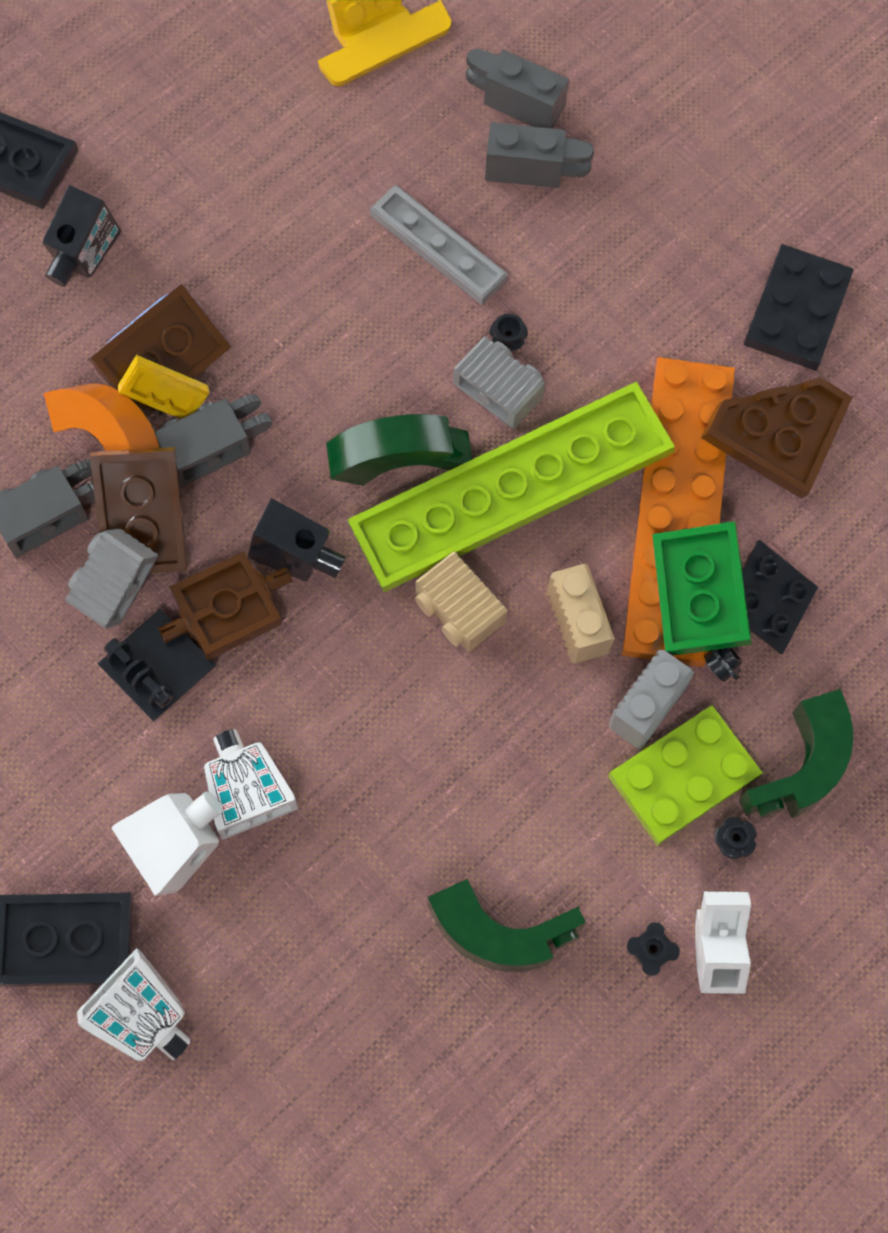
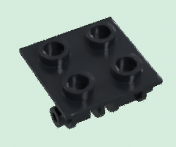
[742,540,818,654]
[97,609,216,722]

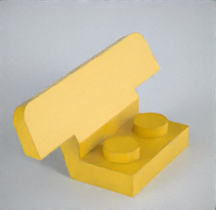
[317,0,451,86]

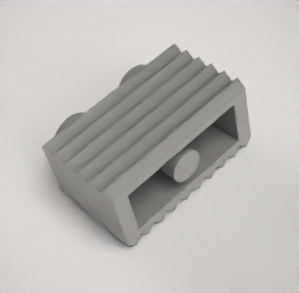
[453,337,545,429]
[65,529,158,629]
[609,650,694,749]

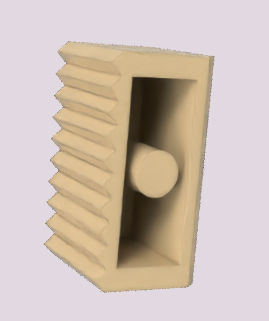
[415,551,508,652]
[546,564,615,664]

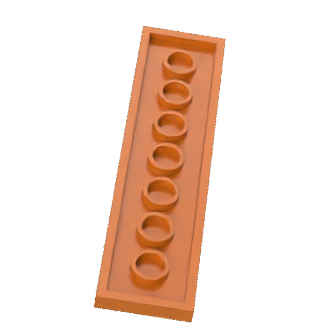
[621,357,735,667]

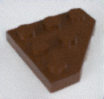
[701,377,853,499]

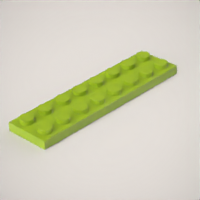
[347,381,675,593]

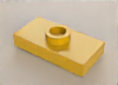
[118,355,209,419]

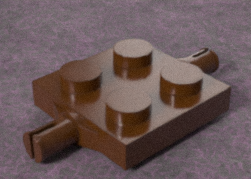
[158,551,293,661]

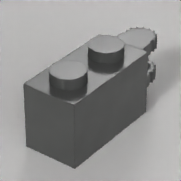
[466,48,569,129]
[485,122,594,188]
[154,393,273,488]
[0,459,95,558]

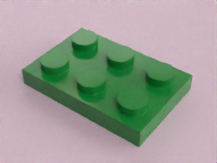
[652,521,752,656]

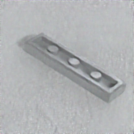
[370,184,508,305]

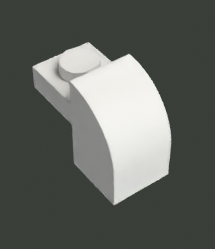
[695,892,751,994]

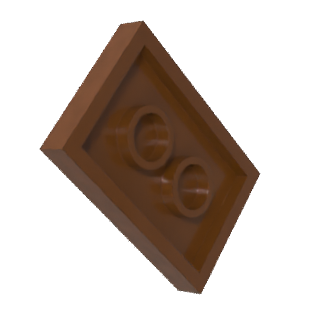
[88,284,231,418]
[90,447,188,573]

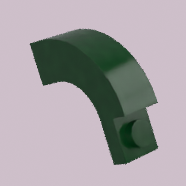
[326,414,473,486]
[739,689,854,819]
[427,879,586,972]

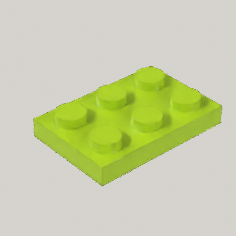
[608,705,763,846]

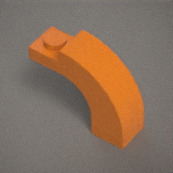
[43,383,160,451]

